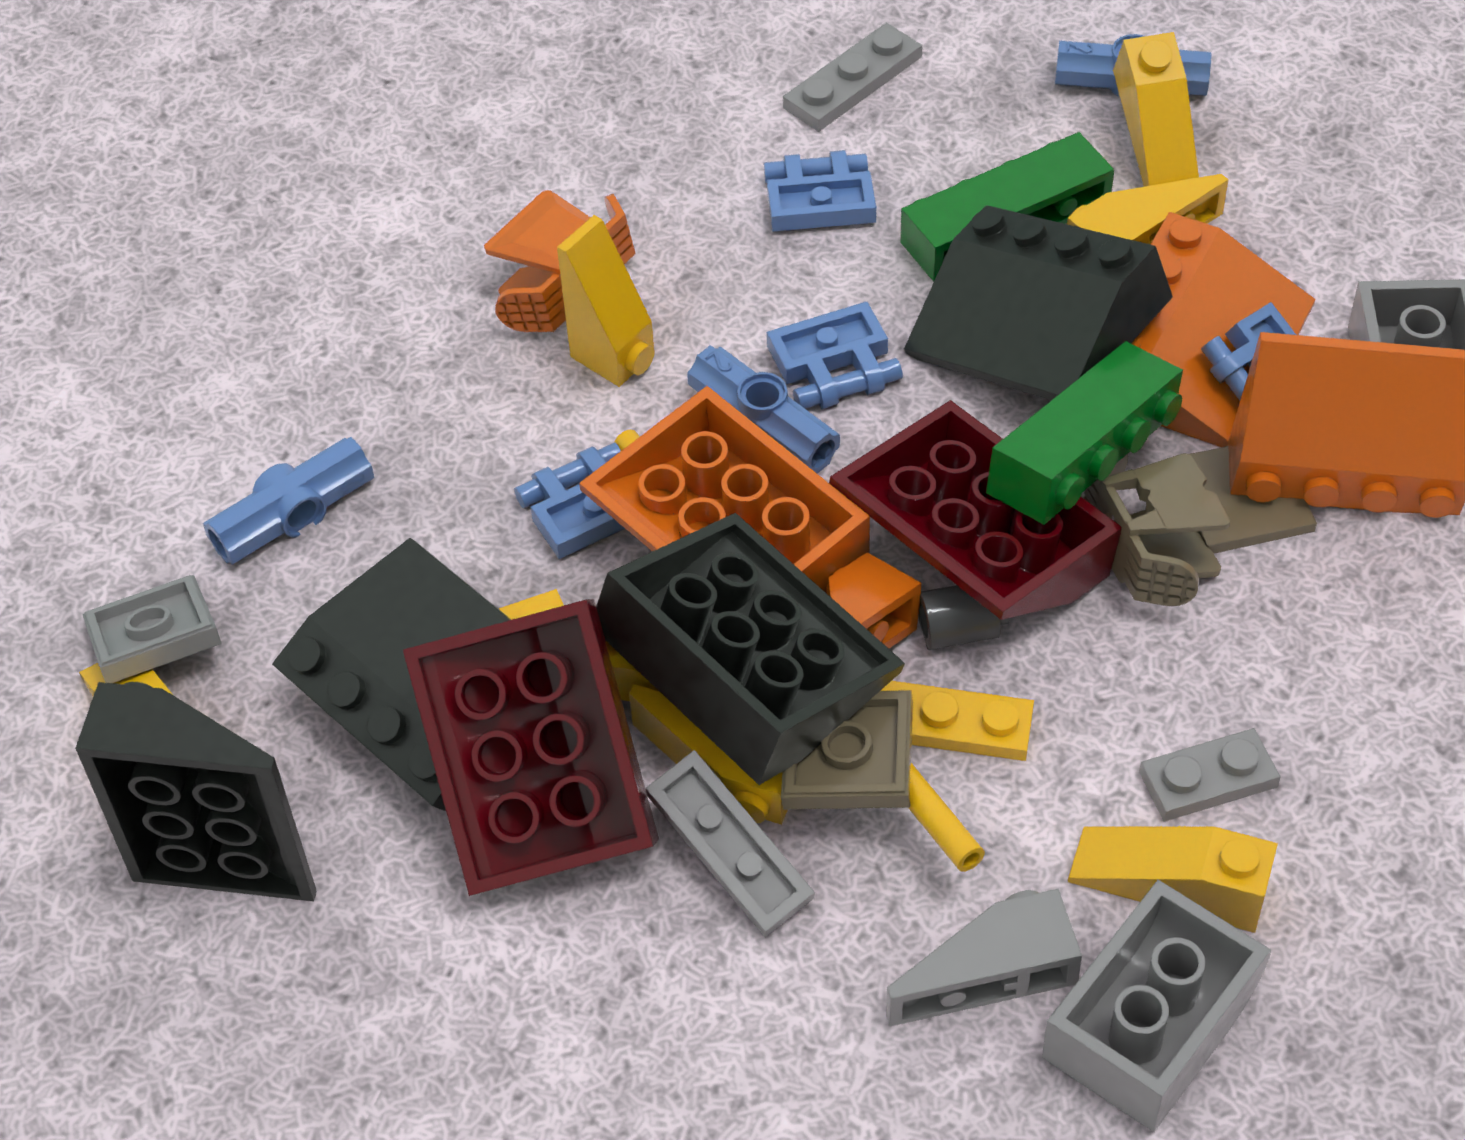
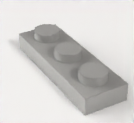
[783,22,922,132]
[646,750,815,937]

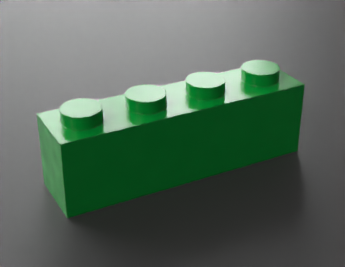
[900,132,1114,282]
[986,341,1183,525]

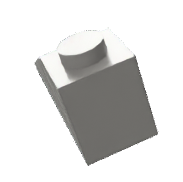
[886,889,1082,1027]

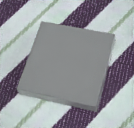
[82,575,222,683]

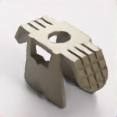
[1083,453,1231,606]

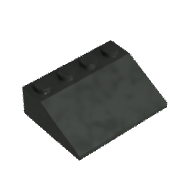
[904,205,1173,400]
[596,513,905,785]
[272,538,511,812]
[75,682,317,902]

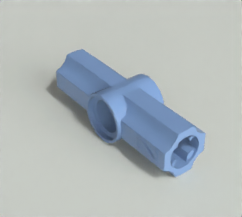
[1055,34,1212,97]
[687,345,840,474]
[203,437,374,565]

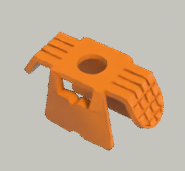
[484,190,636,332]

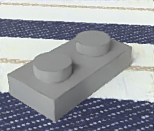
[1139,728,1281,822]

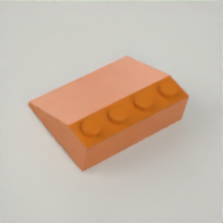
[1131,212,1315,447]
[1227,332,1465,518]
[579,386,870,592]

